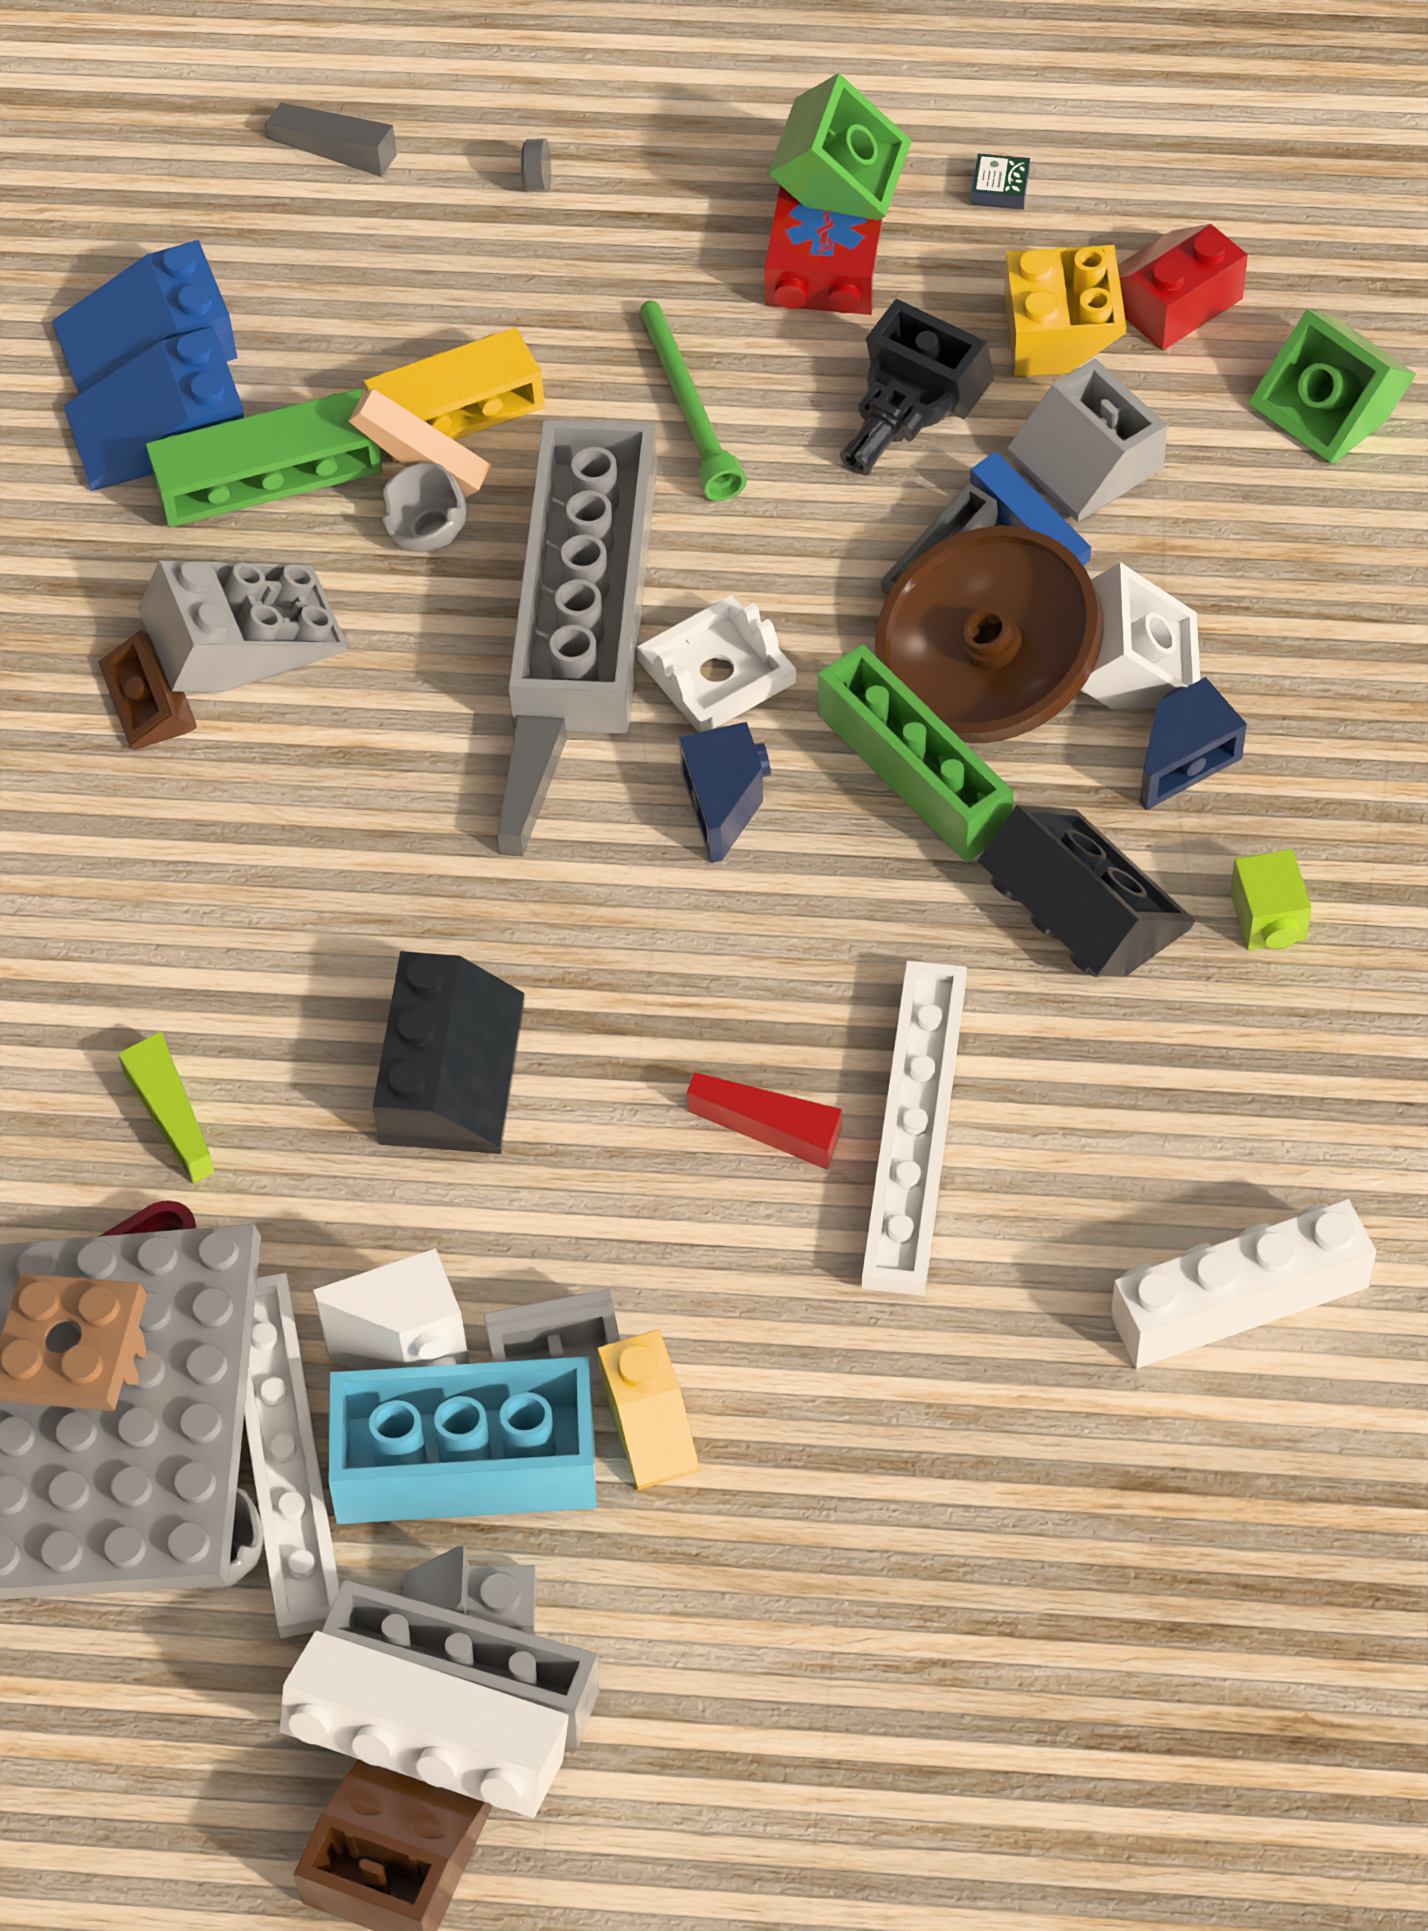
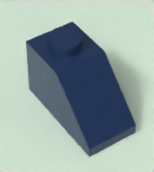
[1140,677,1247,810]
[679,721,771,863]

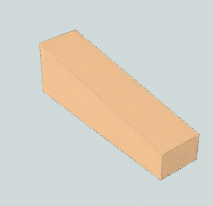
[348,389,492,499]

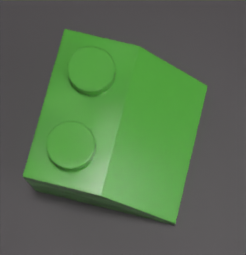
[768,73,912,220]
[1248,309,1416,463]

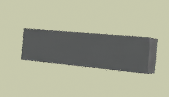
[265,103,397,177]
[880,483,1000,596]
[497,716,567,857]

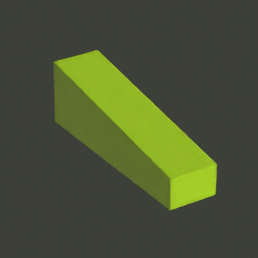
[117,1031,215,1184]

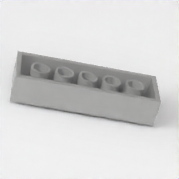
[509,419,657,734]

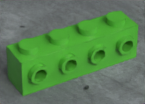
[146,388,383,528]
[818,644,1014,862]

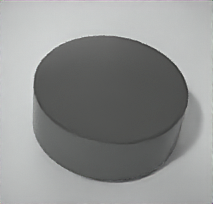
[521,138,551,192]

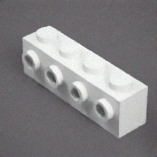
[1111,1199,1376,1369]
[280,1631,569,1818]

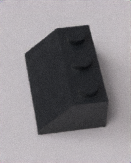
[977,805,1196,977]
[372,951,525,1154]

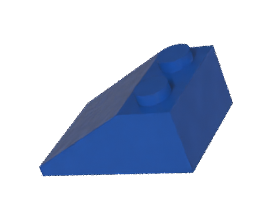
[52,240,237,395]
[64,327,244,491]

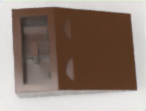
[293,1759,493,1931]

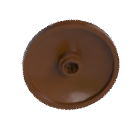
[875,526,1104,743]

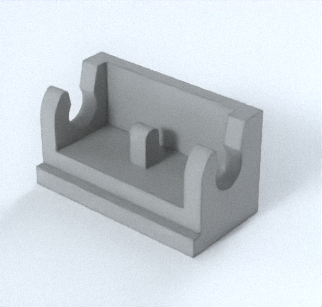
[484,1289,620,1386]

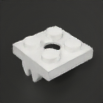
[637,595,796,733]

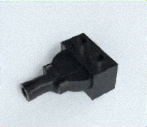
[840,298,994,476]

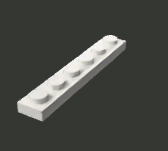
[862,961,967,1296]
[244,1273,340,1638]

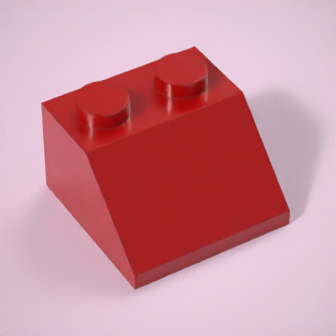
[1117,224,1248,351]

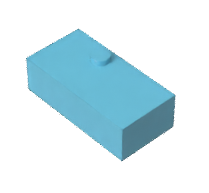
[329,1357,597,1524]

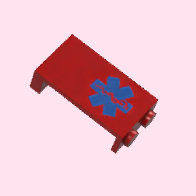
[764,185,883,315]

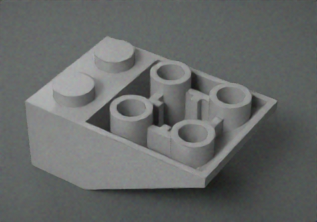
[138,560,348,692]

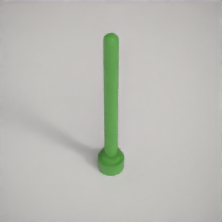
[640,300,747,501]

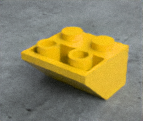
[1004,245,1126,377]

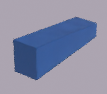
[970,451,1091,566]

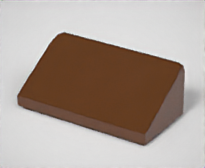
[98,629,197,750]

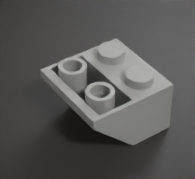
[1007,359,1168,522]

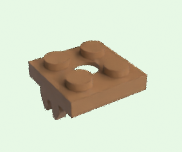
[0,1274,148,1411]

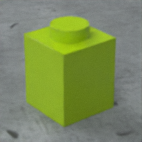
[1230,849,1312,951]

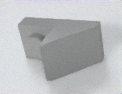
[404,1546,537,1635]

